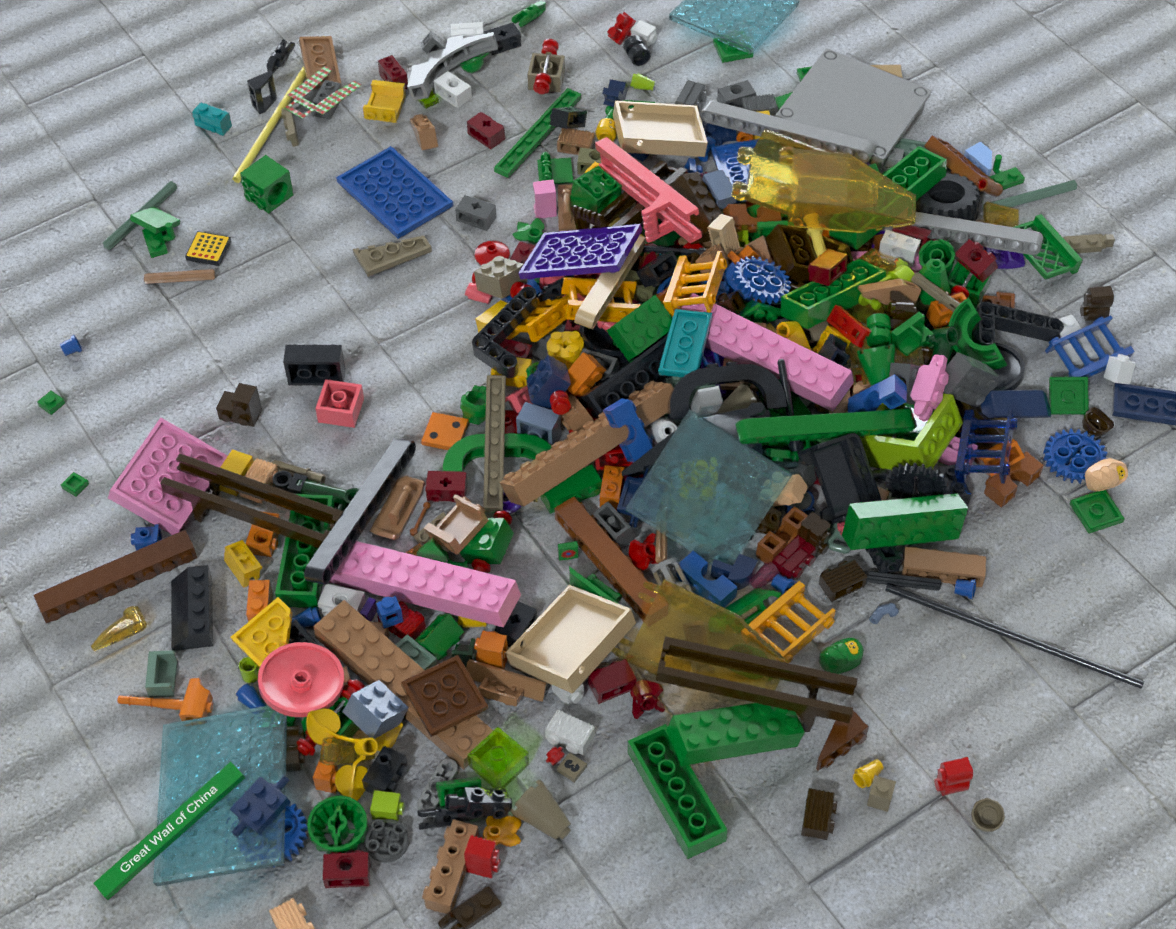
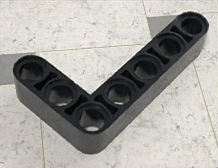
[472,286,538,378]
[972,302,1064,346]

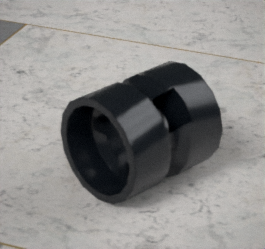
[623,35,651,66]

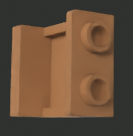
[424,494,489,555]

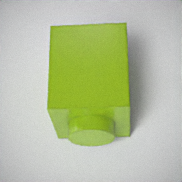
[370,790,405,821]

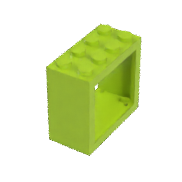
[859,394,963,470]

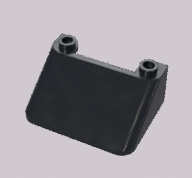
[797,433,882,525]

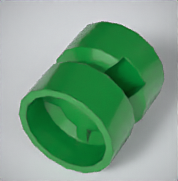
[866,313,891,348]

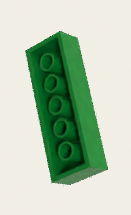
[781,258,886,329]
[842,493,968,550]
[275,494,335,608]
[667,703,805,766]
[627,724,728,860]

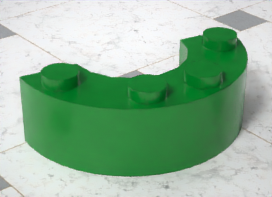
[949,297,1007,370]

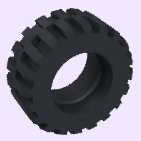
[911,173,980,221]

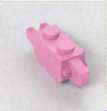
[910,355,949,422]

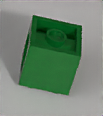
[240,155,294,214]
[570,166,622,214]

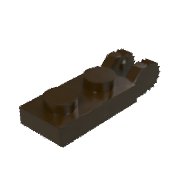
[438,886,502,929]

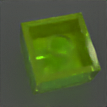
[467,727,529,789]

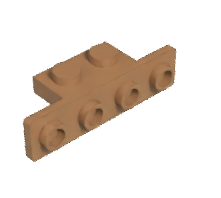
[466,659,547,707]

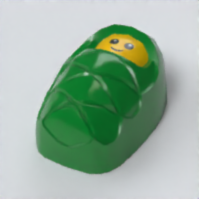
[819,638,864,674]

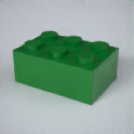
[606,295,673,361]

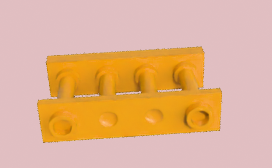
[663,251,727,317]
[561,277,641,322]
[504,294,570,342]
[742,581,836,663]

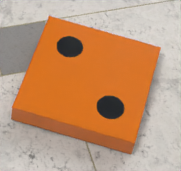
[421,412,469,450]

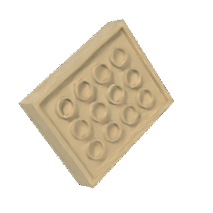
[613,101,708,157]
[505,585,636,694]

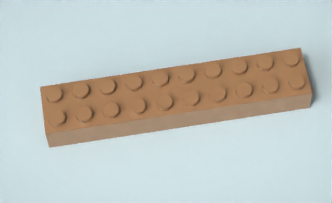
[499,381,673,506]
[314,600,494,770]

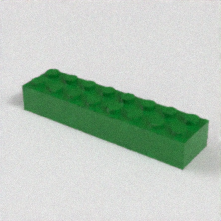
[829,146,947,250]

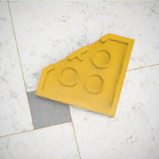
[230,597,293,668]

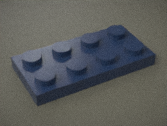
[1112,383,1176,426]

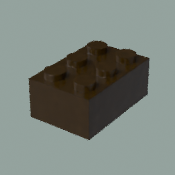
[766,224,817,284]

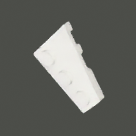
[1058,315,1099,369]

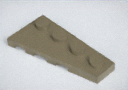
[353,236,432,277]

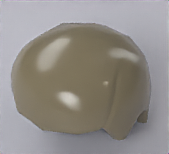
[971,798,1005,832]

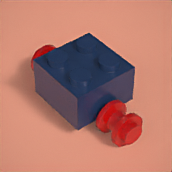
[526,355,571,415]

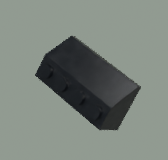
[171,565,213,651]

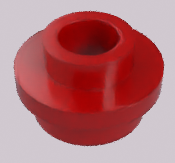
[546,746,565,766]

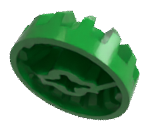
[307,796,369,854]

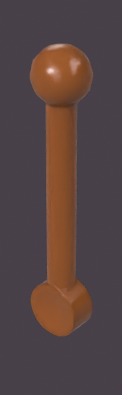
[410,502,431,536]

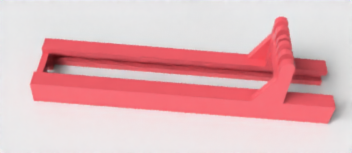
[595,137,702,243]

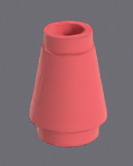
[465,283,493,304]

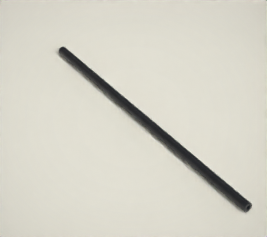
[885,584,1144,689]

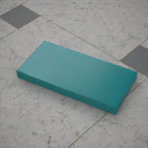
[658,309,713,378]

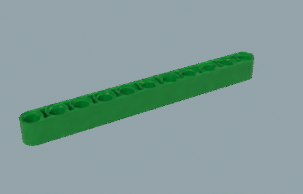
[735,409,915,444]

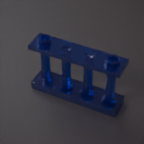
[955,410,1017,484]

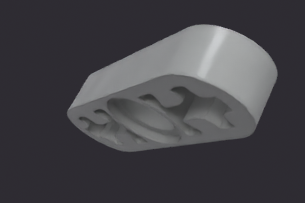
[417,759,458,817]

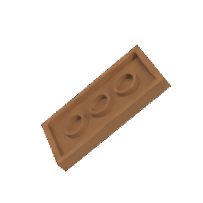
[299,36,342,90]

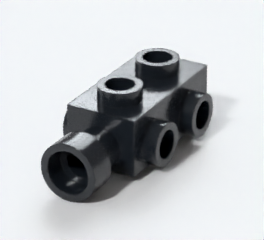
[865,546,903,573]
[445,787,512,819]

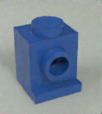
[131,524,162,551]
[376,596,403,629]

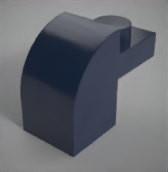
[602,79,628,107]
[710,554,758,590]

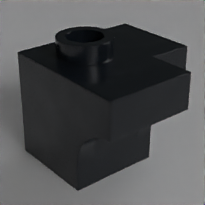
[818,333,850,367]

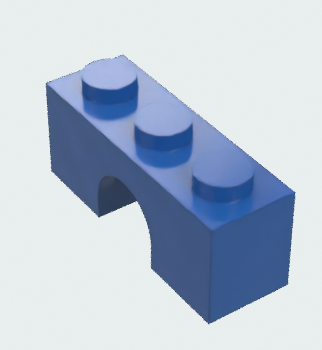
[848,374,907,413]
[603,399,653,463]
[676,551,737,611]

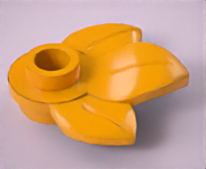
[483,811,521,847]

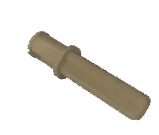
[911,272,960,312]
[271,460,326,484]

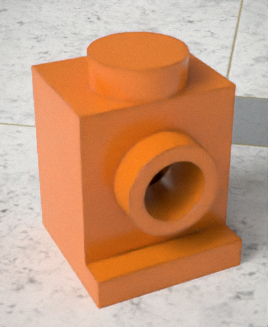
[313,759,338,794]

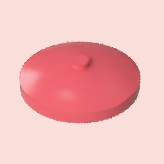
[258,642,344,717]

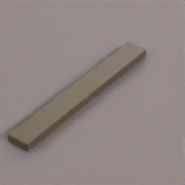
[483,375,506,513]

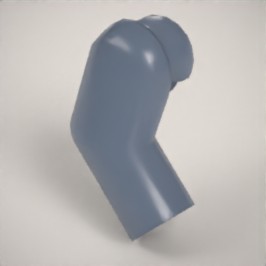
[869,603,899,624]

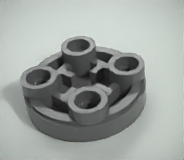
[365,819,409,863]

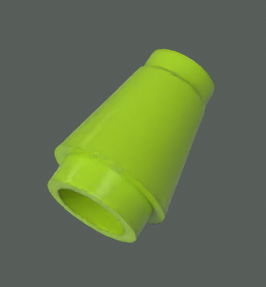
[630,73,655,91]

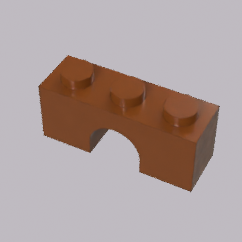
[723,204,781,233]
[984,451,1044,508]
[756,506,808,567]

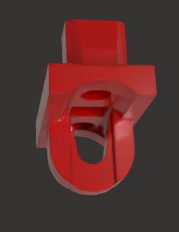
[607,12,636,45]

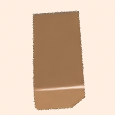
[558,185,576,232]
[370,476,425,540]

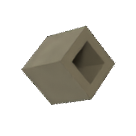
[867,775,896,812]

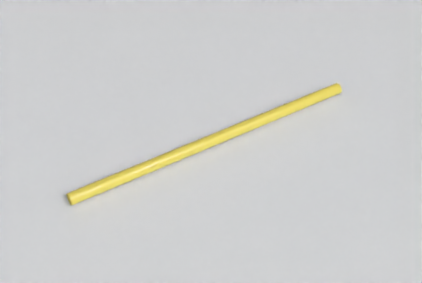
[232,66,306,183]

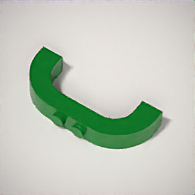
[443,433,552,472]

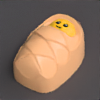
[1085,458,1128,491]

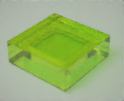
[418,90,439,109]

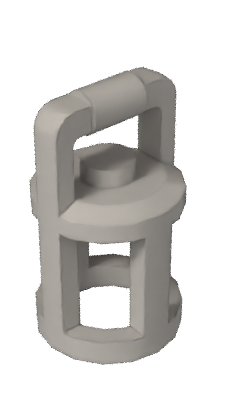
[651,557,696,613]

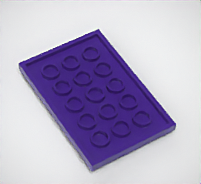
[518,224,642,280]

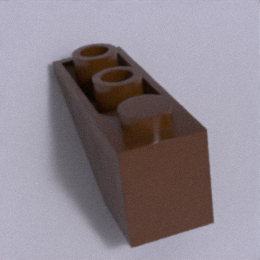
[816,710,869,771]

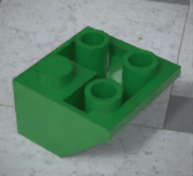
[738,300,781,323]

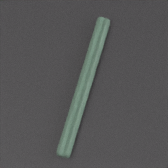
[982,180,1078,214]
[103,181,177,250]

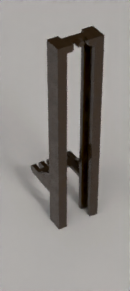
[572,161,688,230]
[160,454,343,548]
[656,636,858,732]

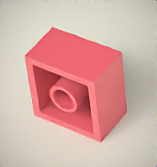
[315,379,364,428]

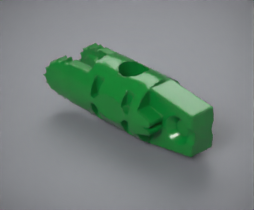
[511,0,546,28]

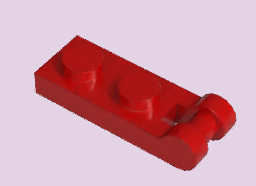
[826,305,871,348]

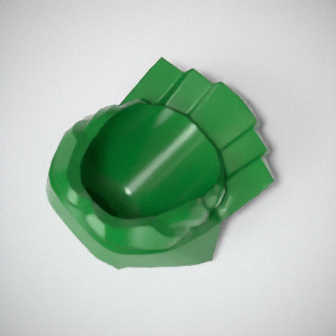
[460,385,486,425]

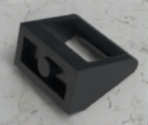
[247,71,277,115]

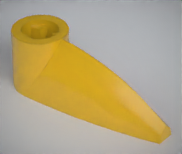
[776,321,811,350]

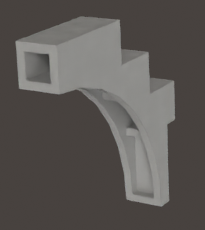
[407,32,498,101]

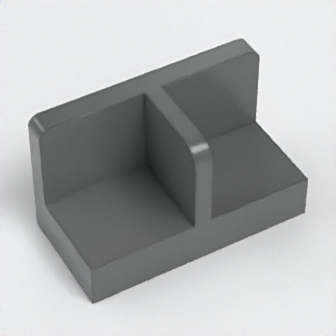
[421,31,446,53]

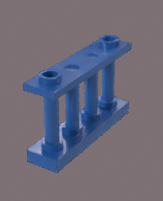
[1045,316,1135,378]

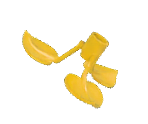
[306,709,403,801]

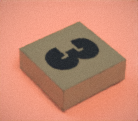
[557,753,587,783]

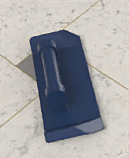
[981,390,1051,418]

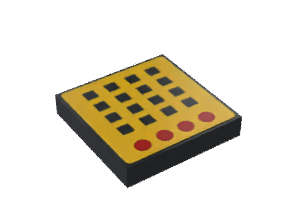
[185,231,231,266]

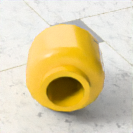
[595,118,617,142]

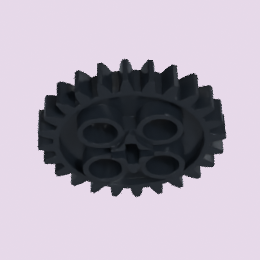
[885,463,950,499]

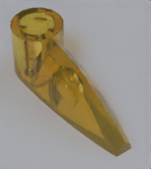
[858,248,897,272]
[91,606,147,651]
[319,738,375,765]

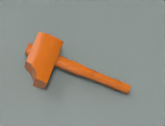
[117,678,213,726]

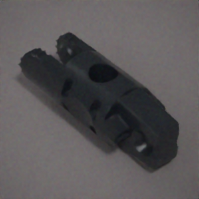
[266,39,296,73]
[537,275,575,302]
[417,807,474,830]

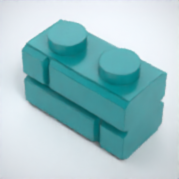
[192,102,232,136]

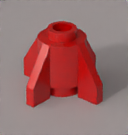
[628,533,658,570]

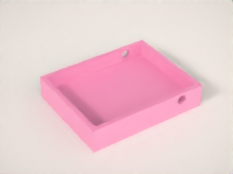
[108,417,227,535]

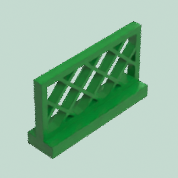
[1013,214,1083,280]

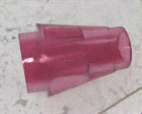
[749,562,780,589]

